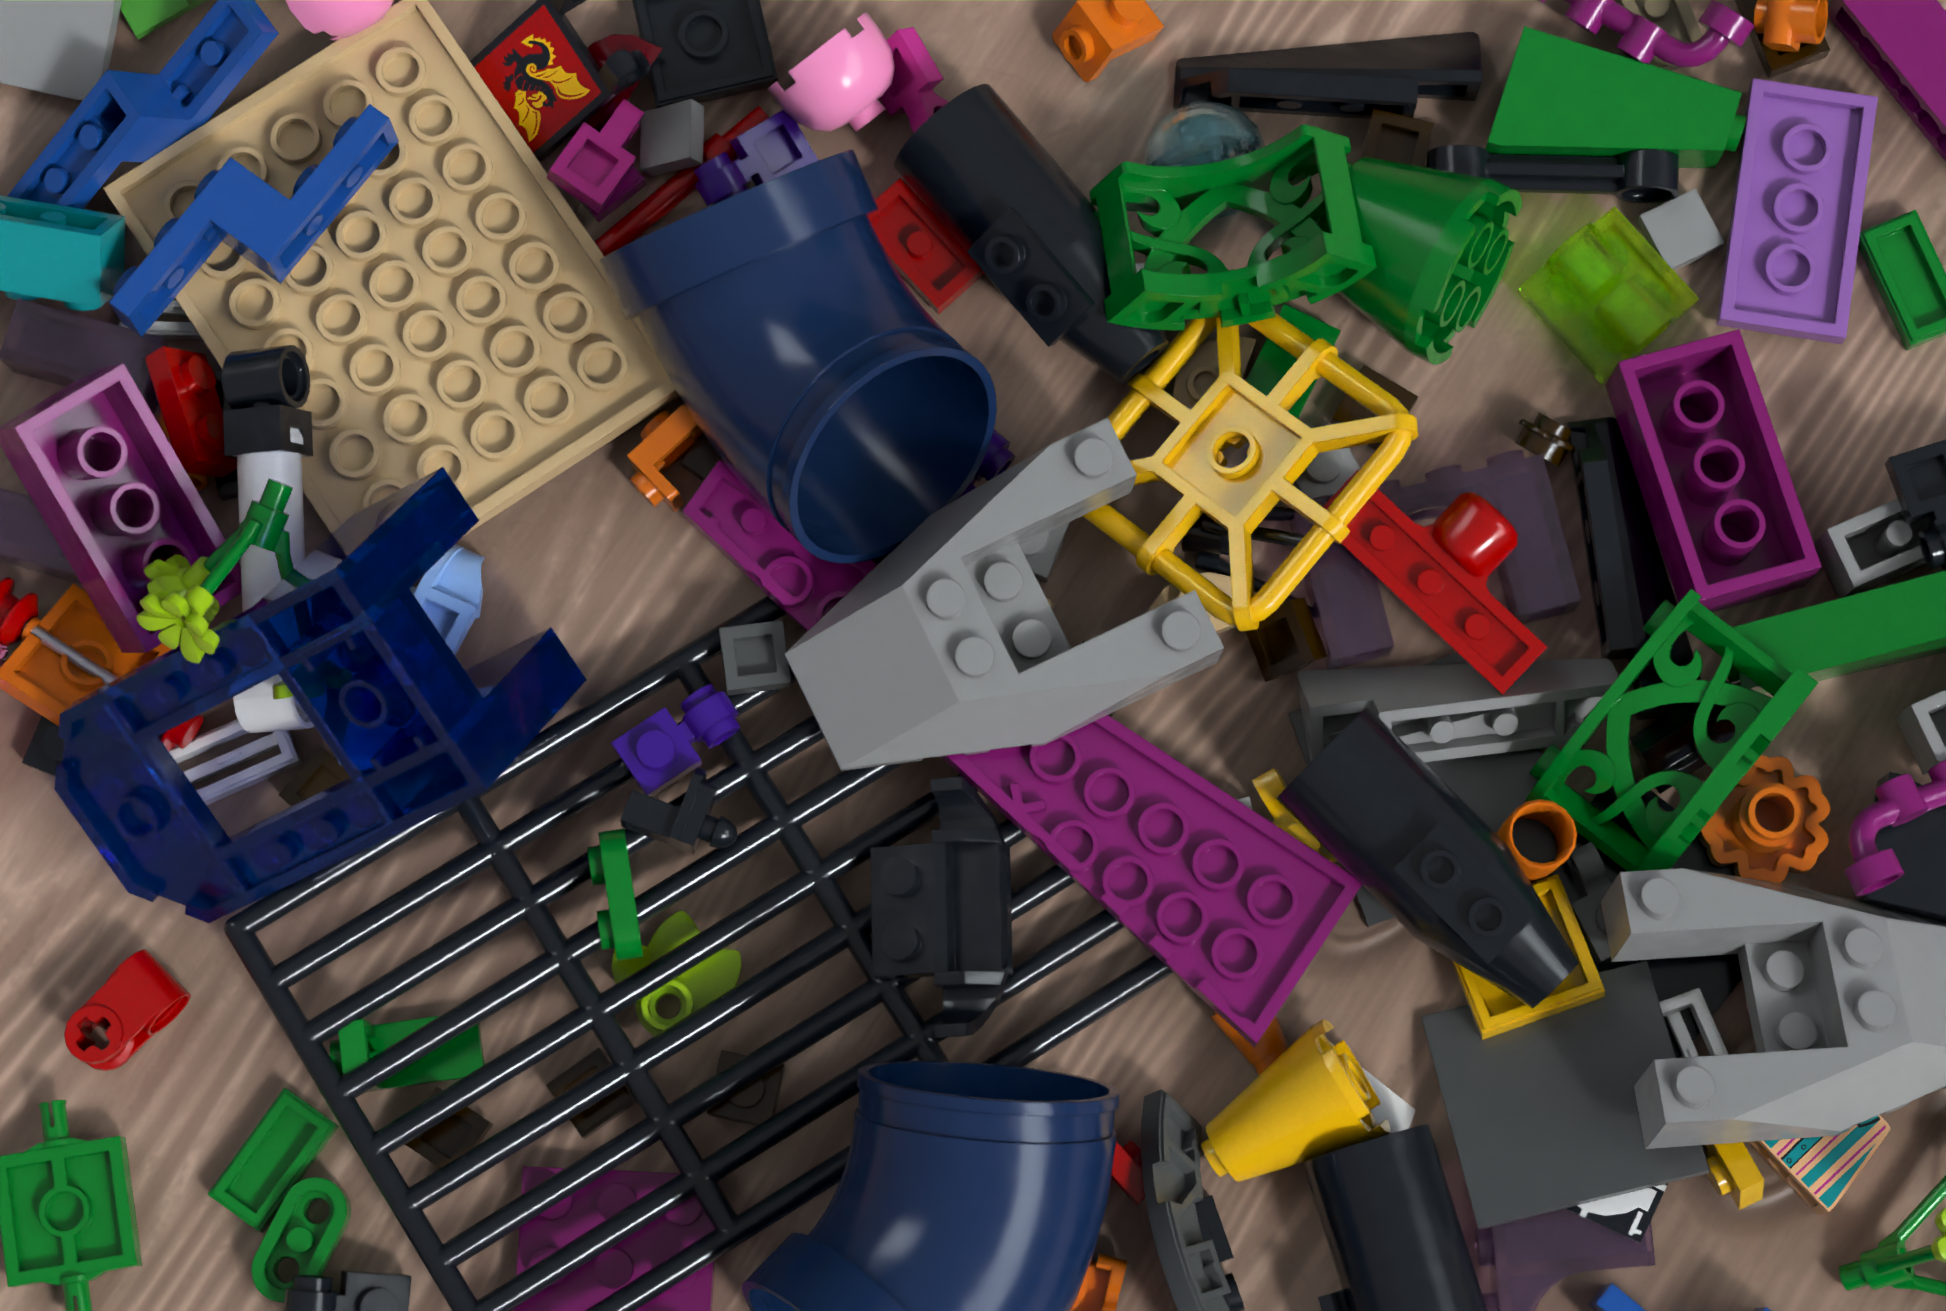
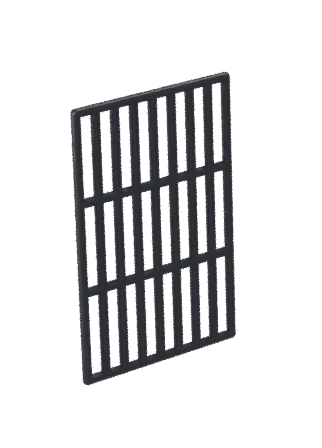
[224,555,1174,1311]

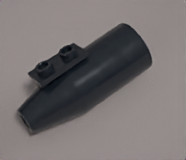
[894,84,1169,384]
[1276,707,1579,1008]
[1303,1124,1488,1311]

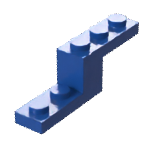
[7,0,279,209]
[109,104,399,337]

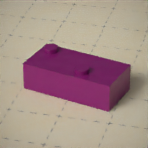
[1605,329,1822,612]
[0,363,242,653]

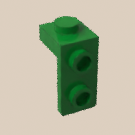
[330,1015,485,1092]

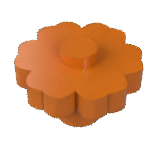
[1698,755,1831,883]

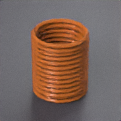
[1496,799,1577,882]

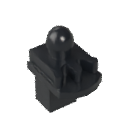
[620,767,737,855]

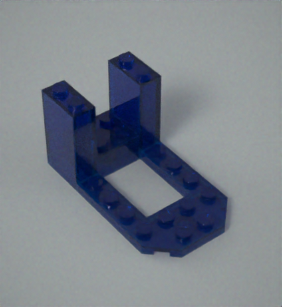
[54,467,587,923]

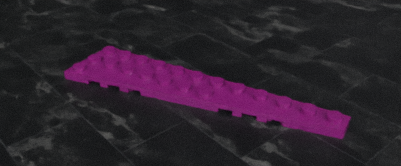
[683,460,1362,1048]

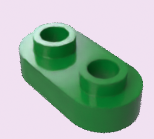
[587,828,643,961]
[251,1177,351,1303]

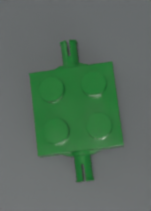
[0,1100,143,1311]

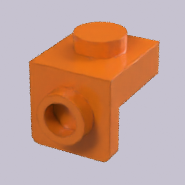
[1052,0,1164,82]
[627,404,703,512]

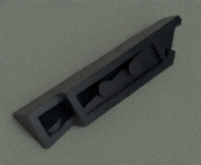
[1173,32,1482,119]
[1567,417,1701,721]

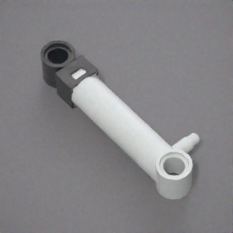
[222,345,322,733]

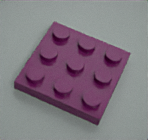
[514,1166,719,1311]

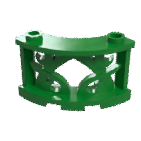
[1089,124,1377,331]
[1525,588,1818,872]

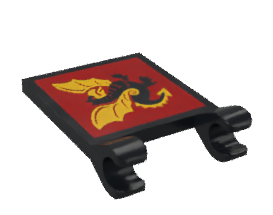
[470,0,651,162]

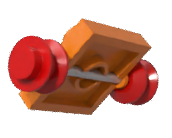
[0,577,204,754]

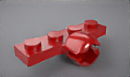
[1323,470,1548,695]

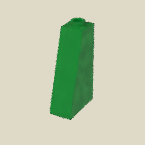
[1485,26,1747,169]
[1722,570,1946,694]

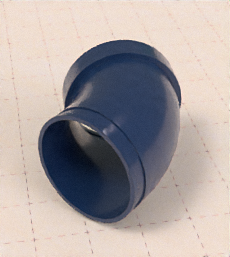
[600,150,997,563]
[742,1061,1120,1311]

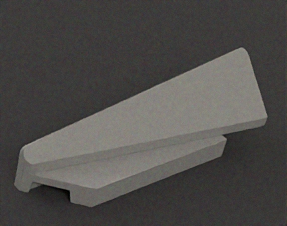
[1297,658,1619,762]

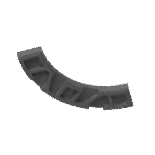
[1141,1089,1231,1311]

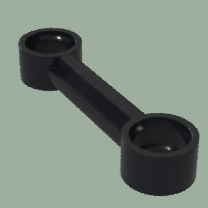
[1427,145,1679,203]

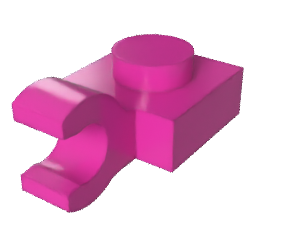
[880,27,948,133]
[547,99,645,213]

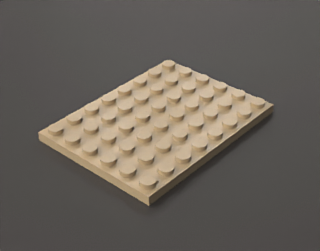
[103,0,680,595]

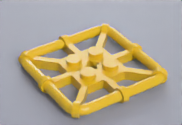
[1083,312,1418,632]

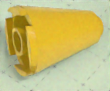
[1201,1019,1390,1182]

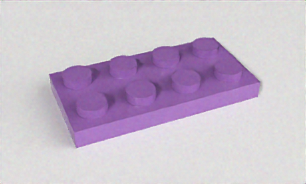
[1716,78,1878,344]

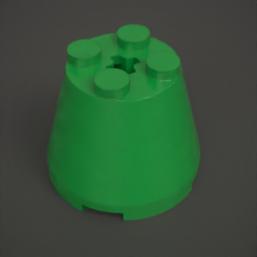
[1316,157,1522,365]

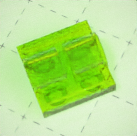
[1518,206,1699,385]

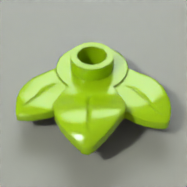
[612,911,742,1036]

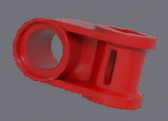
[64,949,191,1071]

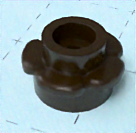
[1515,413,1576,467]

